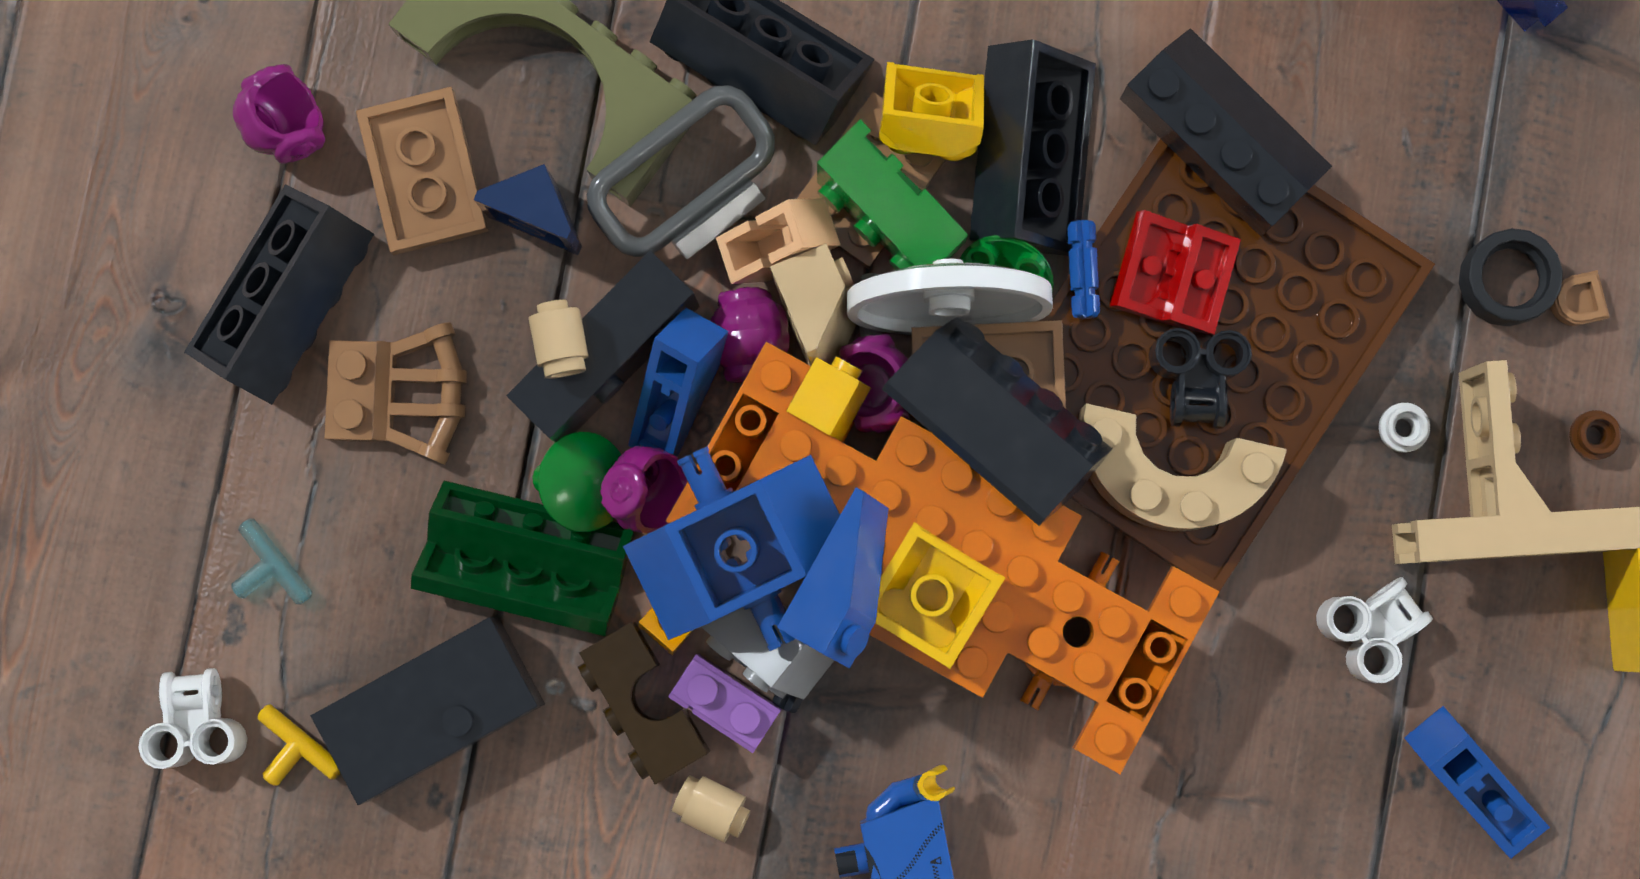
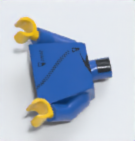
[834,765,955,879]

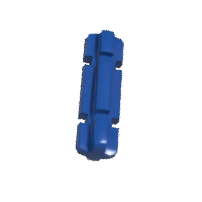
[1067,220,1100,319]

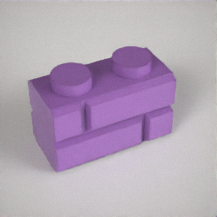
[668,654,782,753]

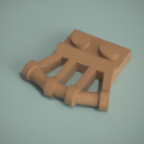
[324,322,467,465]

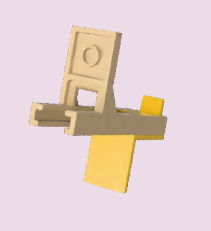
[1392,360,1640,673]

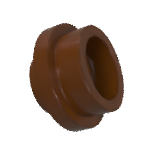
[1569,410,1621,460]

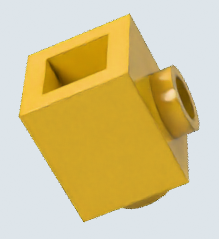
[787,356,871,441]

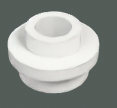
[1379,403,1430,453]

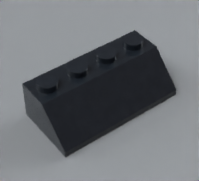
[649,0,875,145]
[1120,28,1332,237]
[969,39,1096,256]
[184,184,374,405]
[882,316,1112,526]

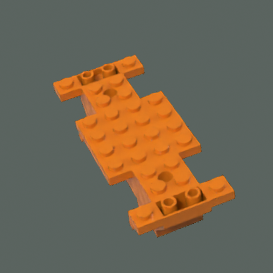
[666,342,1219,774]

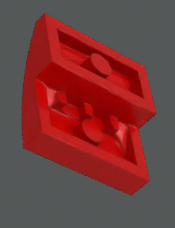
[1110,210,1241,335]

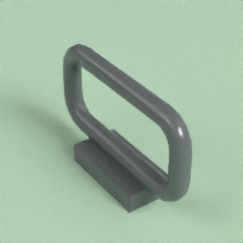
[587,85,775,259]

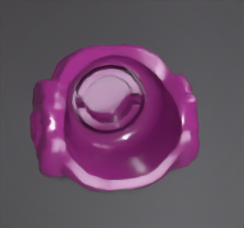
[233,64,325,164]
[709,287,790,383]
[839,334,910,433]
[601,446,688,534]

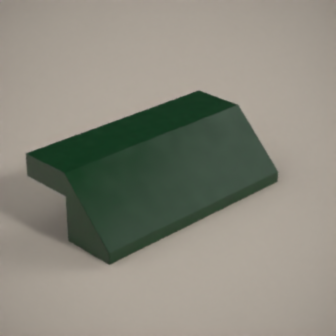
[411,480,635,636]

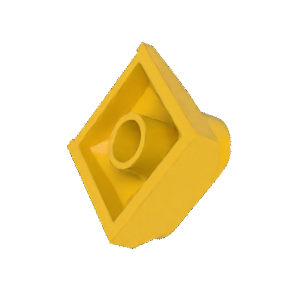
[879,62,984,161]
[876,522,1005,669]

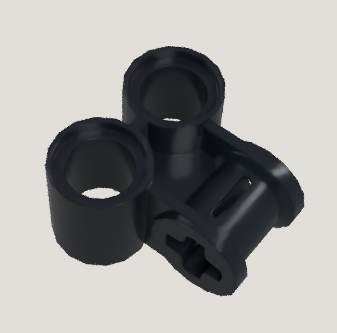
[1149,328,1252,428]

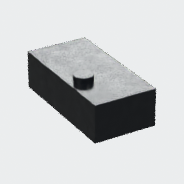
[506,251,700,442]
[310,617,545,805]

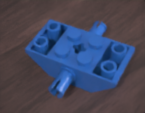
[623,447,840,651]

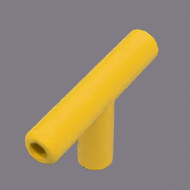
[257,704,340,786]

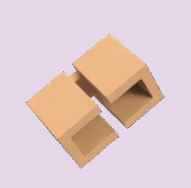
[716,198,841,284]

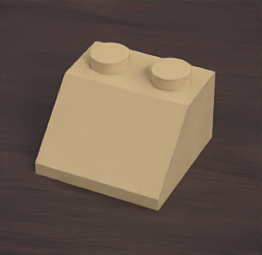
[770,243,856,366]

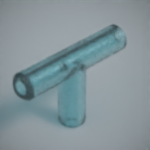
[231,518,312,605]

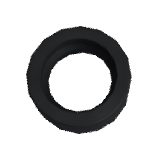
[1459,228,1563,326]

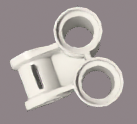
[1316,577,1433,683]
[138,668,248,769]

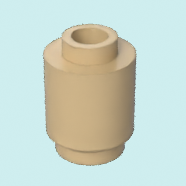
[528,300,589,379]
[672,775,751,843]

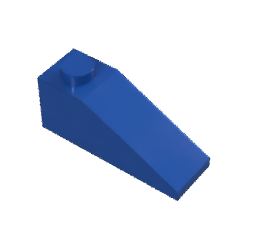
[628,308,729,457]
[777,488,889,669]
[1404,706,1550,859]

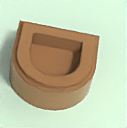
[1550,270,1610,326]

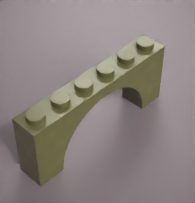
[388,0,697,207]

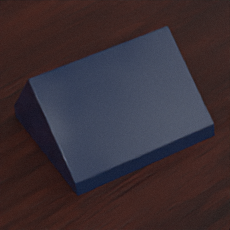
[474,164,582,255]

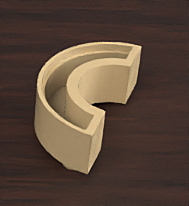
[1078,403,1287,531]

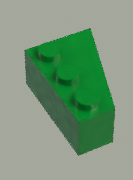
[817,119,968,270]

